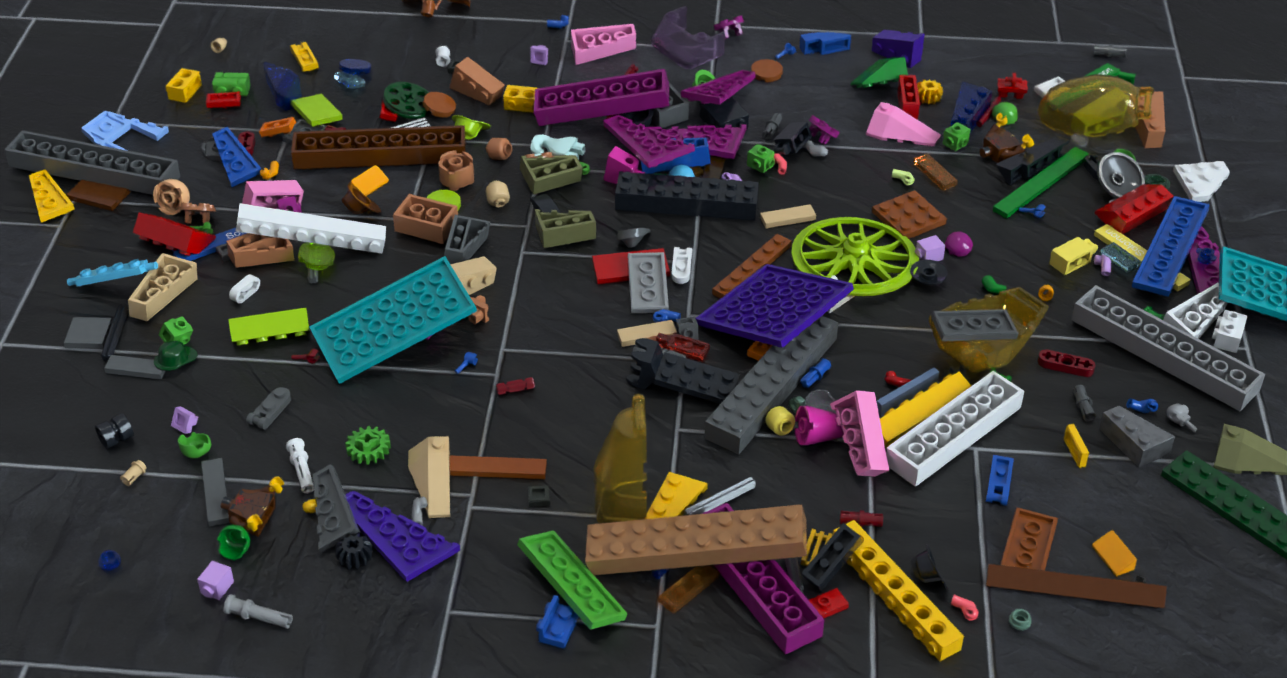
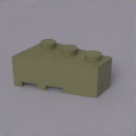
[520,155,583,195]
[535,209,596,248]

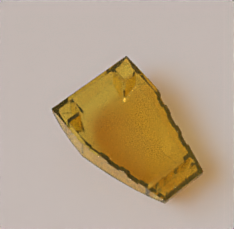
[929,287,1049,373]

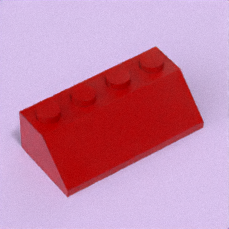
[1095,184,1174,234]
[133,212,216,256]

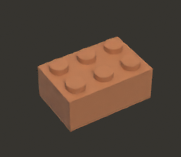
[393,194,458,244]

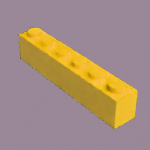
[880,372,971,449]

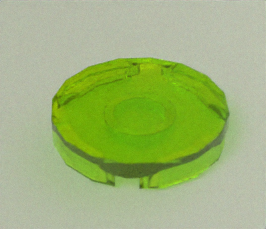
[298,242,335,270]

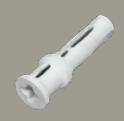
[286,438,314,494]

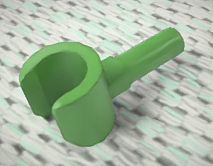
[190,222,213,234]

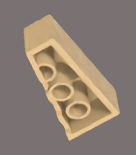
[128,253,198,321]
[450,256,497,295]

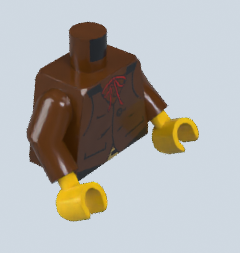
[979,113,1034,163]
[221,476,285,537]

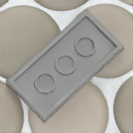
[628,252,669,313]

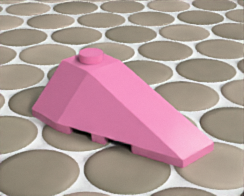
[866,102,941,146]

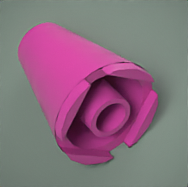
[795,405,844,446]

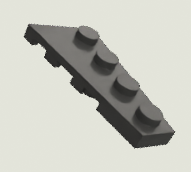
[313,464,360,553]

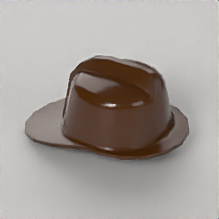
[342,184,381,214]

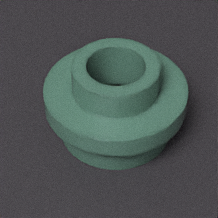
[1009,609,1032,630]

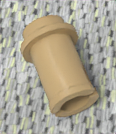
[120,460,147,486]

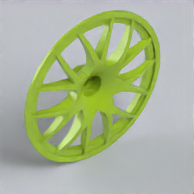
[791,217,919,296]

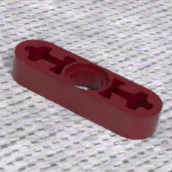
[1038,349,1096,377]

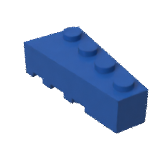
[640,138,711,174]

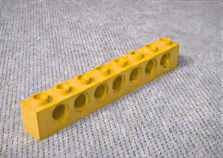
[833,520,964,661]

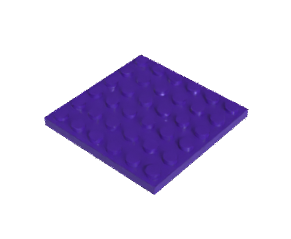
[695,264,854,348]

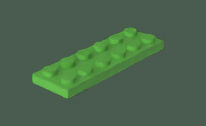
[517,530,627,630]

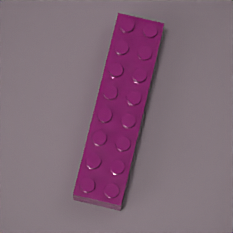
[534,69,669,126]
[702,503,824,655]

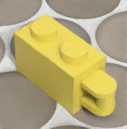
[1049,237,1098,275]

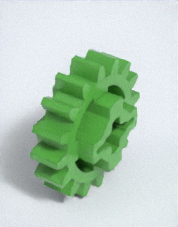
[345,426,391,465]

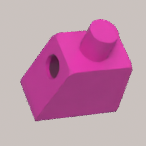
[603,146,645,184]

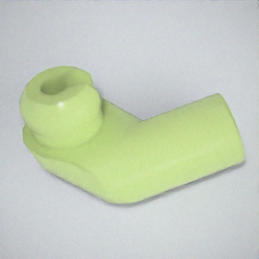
[892,169,914,185]

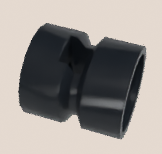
[95,413,134,449]

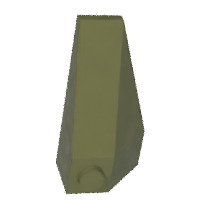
[1214,424,1287,475]

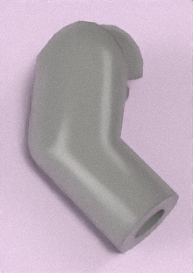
[411,497,428,526]

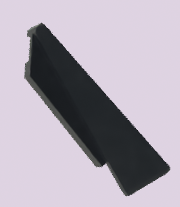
[996,136,1070,185]

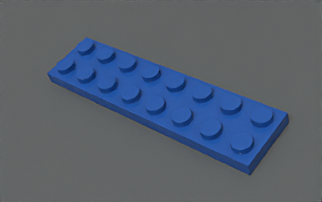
[1132,196,1210,297]

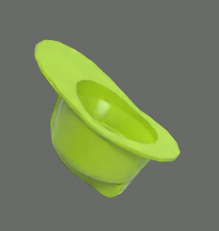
[452,115,491,140]

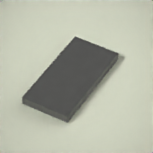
[931,309,1019,341]

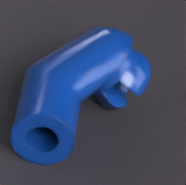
[547,15,569,28]
[653,309,681,322]
[1126,398,1158,413]

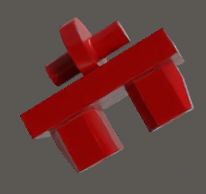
[997,73,1028,99]

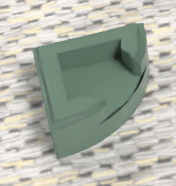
[788,396,806,414]

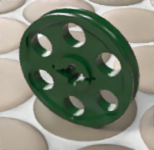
[383,82,430,119]

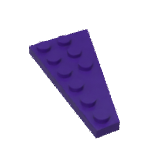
[346,490,460,582]

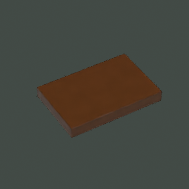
[66,180,131,211]

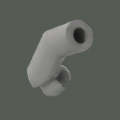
[805,141,828,157]

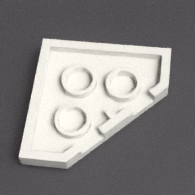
[1173,161,1230,202]

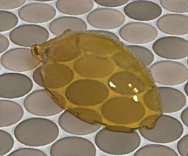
[1038,74,1154,137]

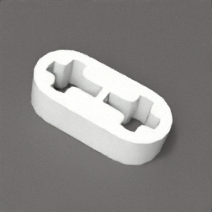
[229,274,260,304]

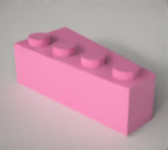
[571,24,636,65]
[830,391,889,477]

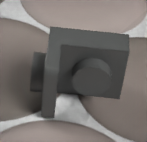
[676,317,699,343]

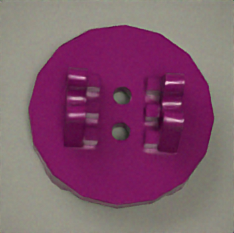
[713,16,744,40]
[809,115,840,145]

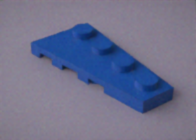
[212,127,261,187]

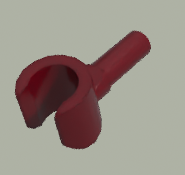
[291,349,320,364]

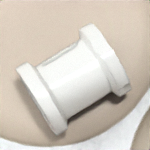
[436,46,450,67]

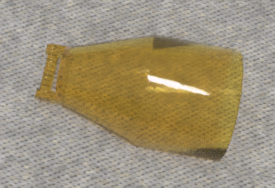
[594,394,647,524]

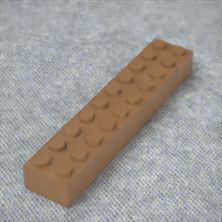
[585,504,807,575]

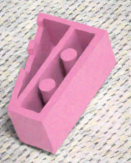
[242,180,304,211]

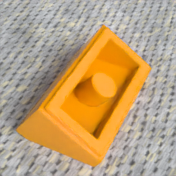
[351,165,389,196]
[1092,530,1137,576]

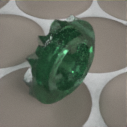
[1144,174,1170,190]

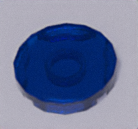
[339,59,372,75]

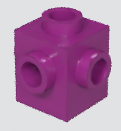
[276,196,302,213]

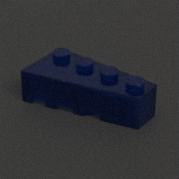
[951,81,993,133]

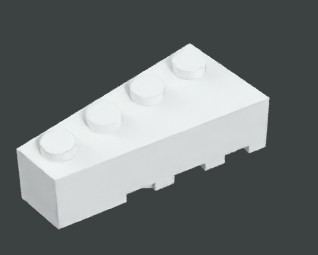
[1163,283,1227,339]

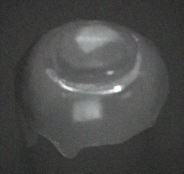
[805,390,836,413]

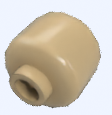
[485,181,510,208]

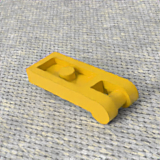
[290,42,319,72]

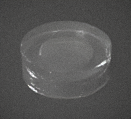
[1071,133,1089,148]

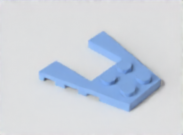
[81,111,168,151]

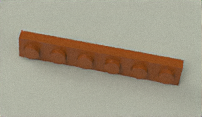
[712,234,792,299]

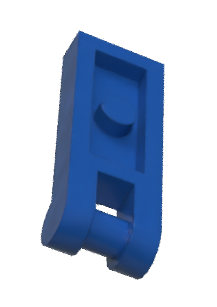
[986,455,1014,506]

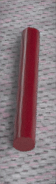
[976,97,1002,127]

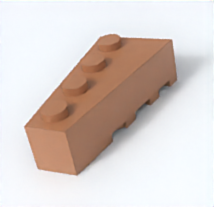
[1127,91,1165,148]

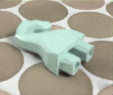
[530,135,585,160]

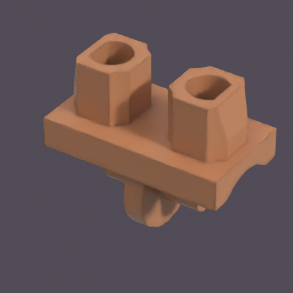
[468,295,489,324]

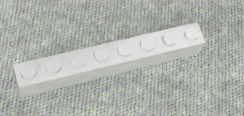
[236,203,386,254]

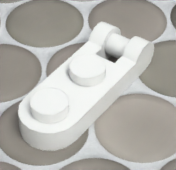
[672,247,692,284]

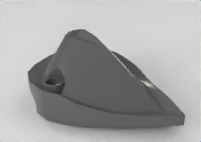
[616,228,651,248]

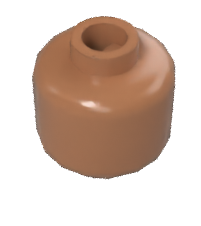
[486,138,512,160]

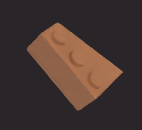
[450,57,505,105]
[226,233,294,268]

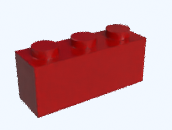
[897,75,920,120]

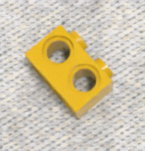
[166,68,202,103]
[503,85,538,113]

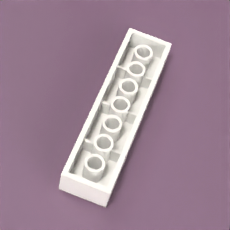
[886,371,1024,487]

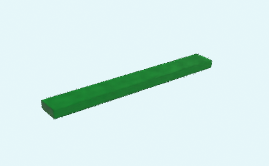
[993,147,1089,219]

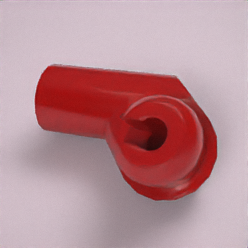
[884,371,911,387]

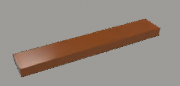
[450,455,547,479]

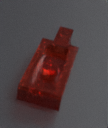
[656,333,710,362]

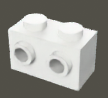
[1212,310,1247,353]

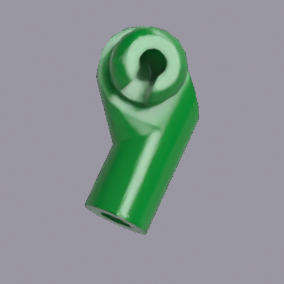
[982,275,1007,294]

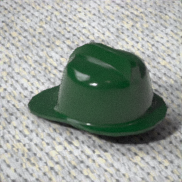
[154,341,198,371]

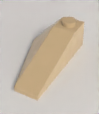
[408,436,450,518]

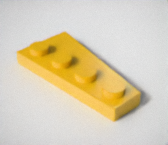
[644,472,708,519]

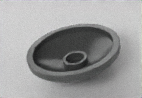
[1097,152,1145,199]

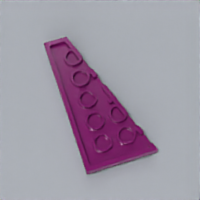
[681,70,755,105]
[603,115,695,168]
[645,124,747,159]
[1187,226,1220,294]

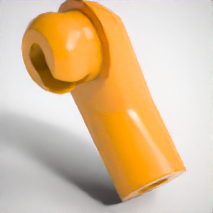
[260,161,279,180]

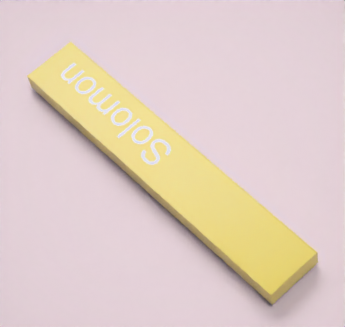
[1094,224,1191,291]

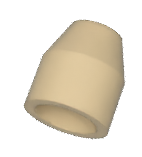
[211,38,227,53]

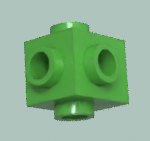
[943,122,971,151]
[747,144,775,173]
[159,316,193,345]

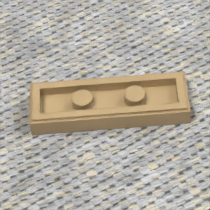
[760,204,816,229]
[617,320,677,347]

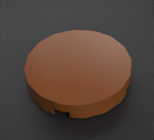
[751,59,783,82]
[423,92,456,117]

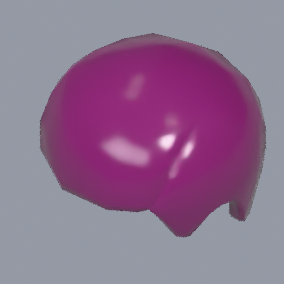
[944,231,973,257]

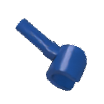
[775,43,796,59]
[1019,204,1046,218]
[455,352,478,374]

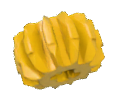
[917,79,943,105]

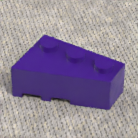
[871,30,925,69]

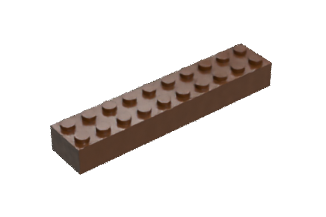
[291,125,466,169]

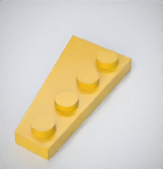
[29,169,75,223]

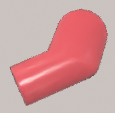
[774,153,787,175]
[951,595,978,621]

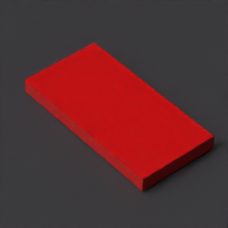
[592,248,670,284]

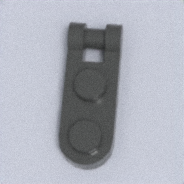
[246,387,291,430]

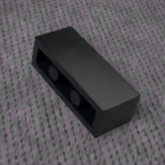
[802,523,862,592]

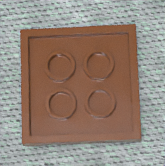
[872,190,947,239]

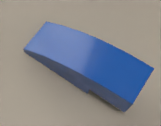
[799,32,851,55]

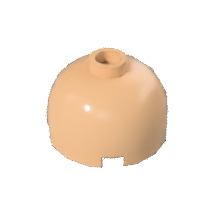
[153,179,190,215]

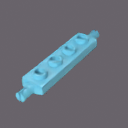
[67,259,158,286]

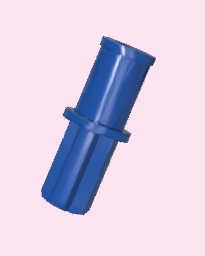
[800,358,831,388]

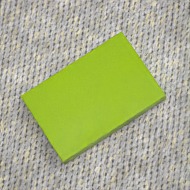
[291,94,343,127]

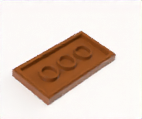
[1000,507,1058,570]

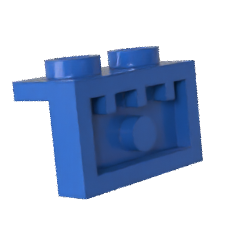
[536,595,579,649]

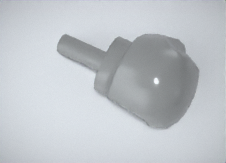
[1166,403,1197,432]

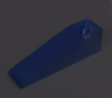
[263,62,302,111]

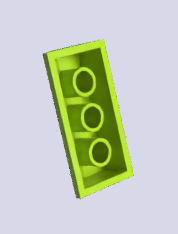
[228,308,310,346]

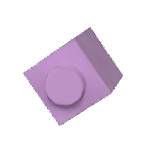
[915,235,945,261]
[197,561,234,600]

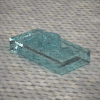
[335,71,365,89]
[1100,242,1141,273]

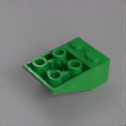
[851,57,908,88]

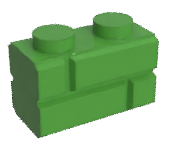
[212,72,251,96]

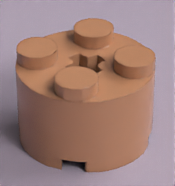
[438,151,474,191]

